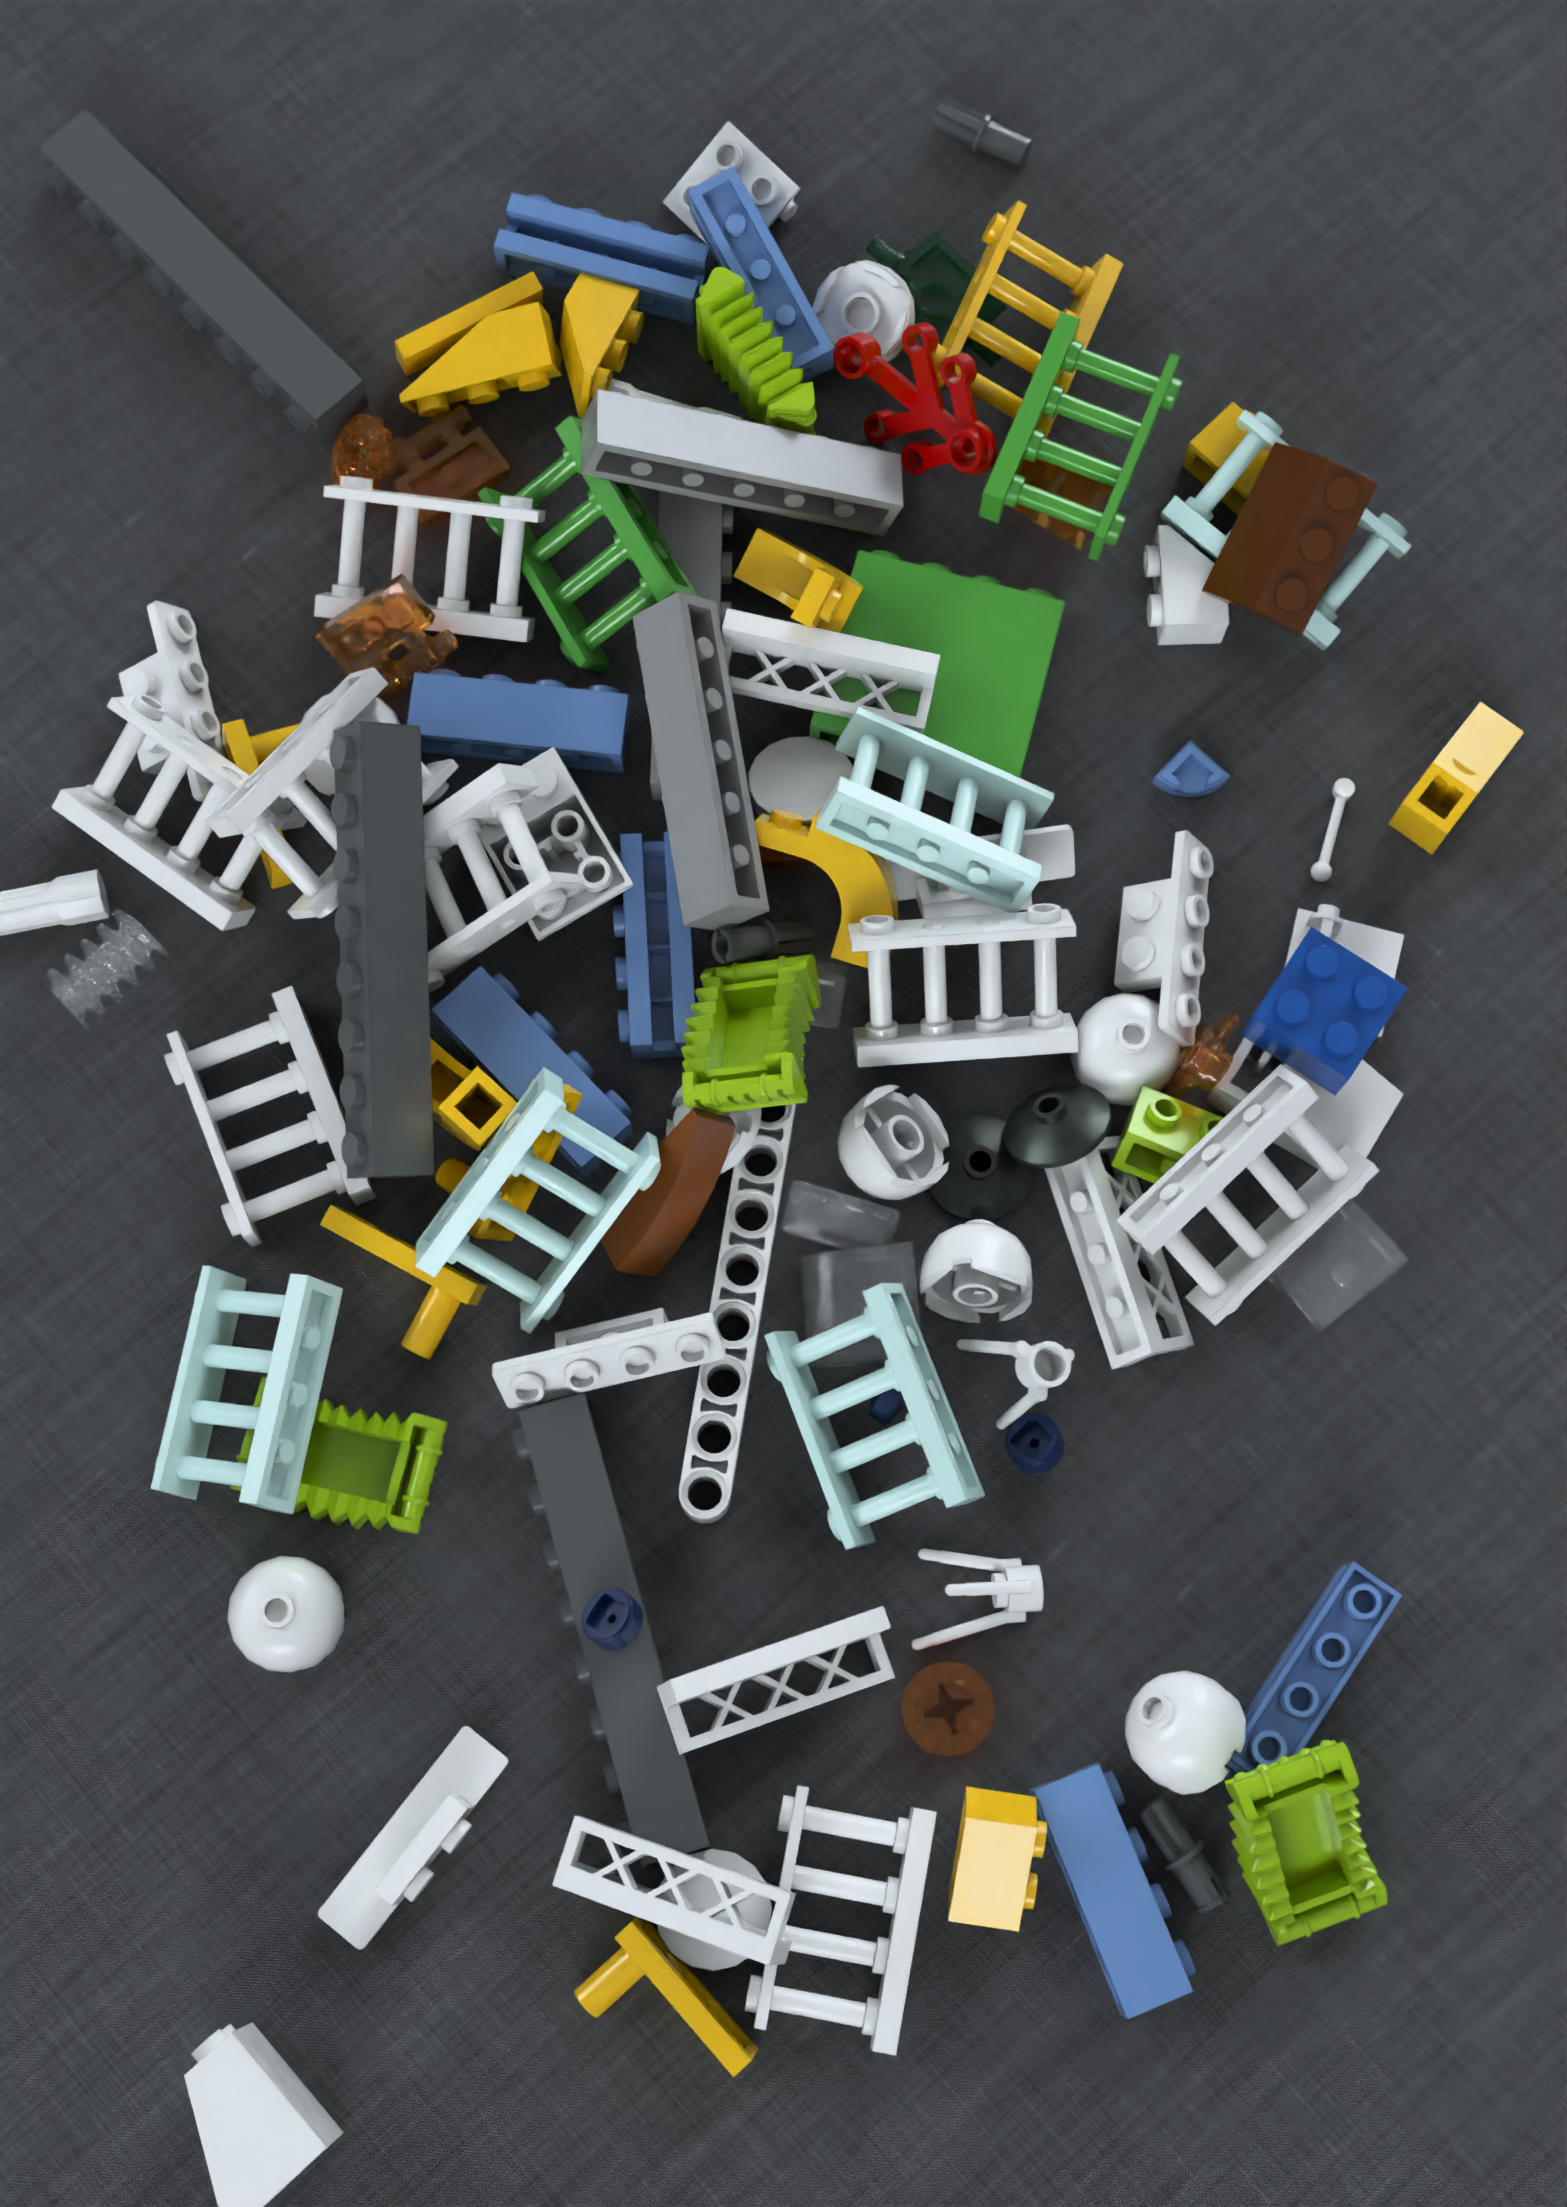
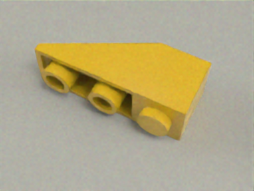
[559,272,644,418]
[399,302,562,417]
[1388,701,1524,855]

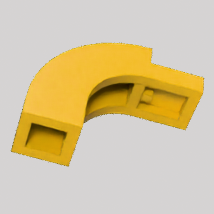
[734,528,864,633]
[754,808,899,968]
[430,1037,517,1151]

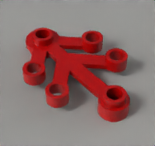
[833,322,997,475]

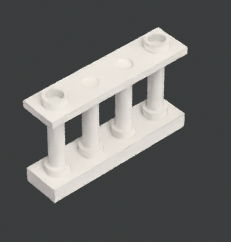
[314,476,546,642]
[205,667,459,919]
[51,693,307,931]
[423,763,583,993]
[848,903,1078,1067]
[164,986,377,1247]
[1116,1064,1380,1326]
[745,1785,937,2056]

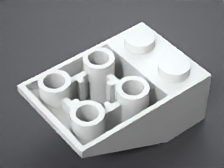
[479,747,634,941]
[1205,1037,1404,1169]

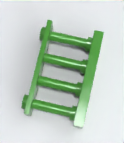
[979,312,1183,562]
[477,415,699,673]

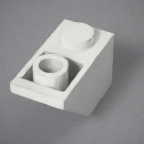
[1143,525,1229,645]

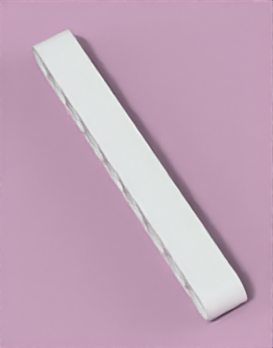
[679,1045,803,1524]

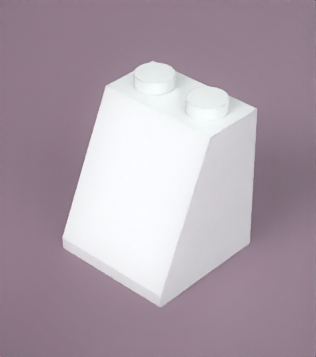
[184,2022,344,2207]

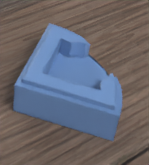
[1152,740,1230,797]

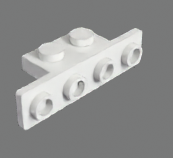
[119,600,226,802]
[884,824,1075,919]
[1114,830,1214,1047]
[492,1308,726,1408]
[318,1726,509,1950]

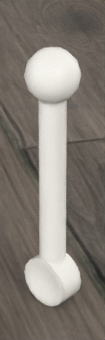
[1311,778,1355,882]

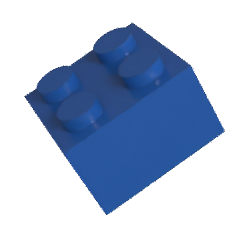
[1240,926,1408,1096]

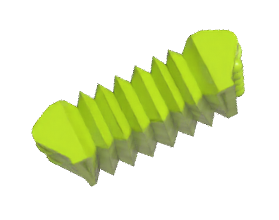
[695,267,817,436]
[681,954,822,1113]
[230,1377,448,1534]
[1224,1740,1387,1946]

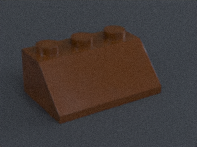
[1202,442,1379,637]

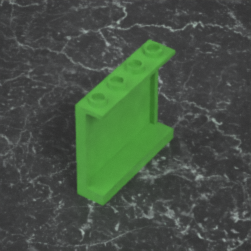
[809,550,1065,778]

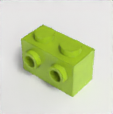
[1111,1085,1225,1192]

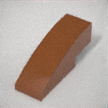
[600,1108,736,1278]

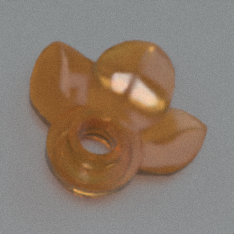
[1165,1010,1239,1100]

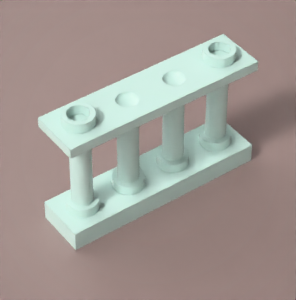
[1160,410,1412,651]
[815,706,1055,913]
[415,1067,661,1334]
[150,1265,343,1514]
[764,1283,985,1550]

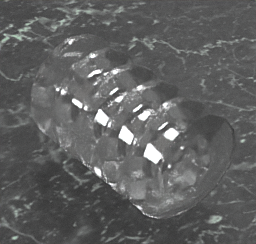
[46,909,170,1030]

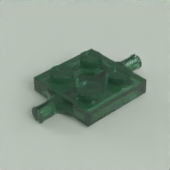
[866,231,1007,367]

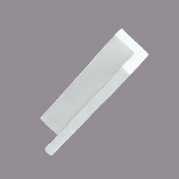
[722,608,941,735]
[1045,1136,1194,1370]
[657,1606,895,1755]
[552,1815,796,1966]

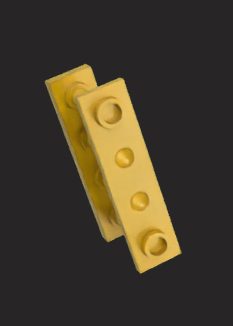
[931,200,1124,438]

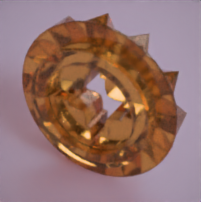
[330,414,394,490]
[902,1662,994,1756]

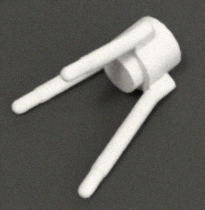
[957,1339,1075,1429]
[912,1548,1044,1650]

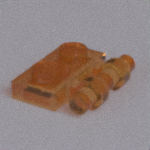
[374,405,511,530]
[315,574,458,697]

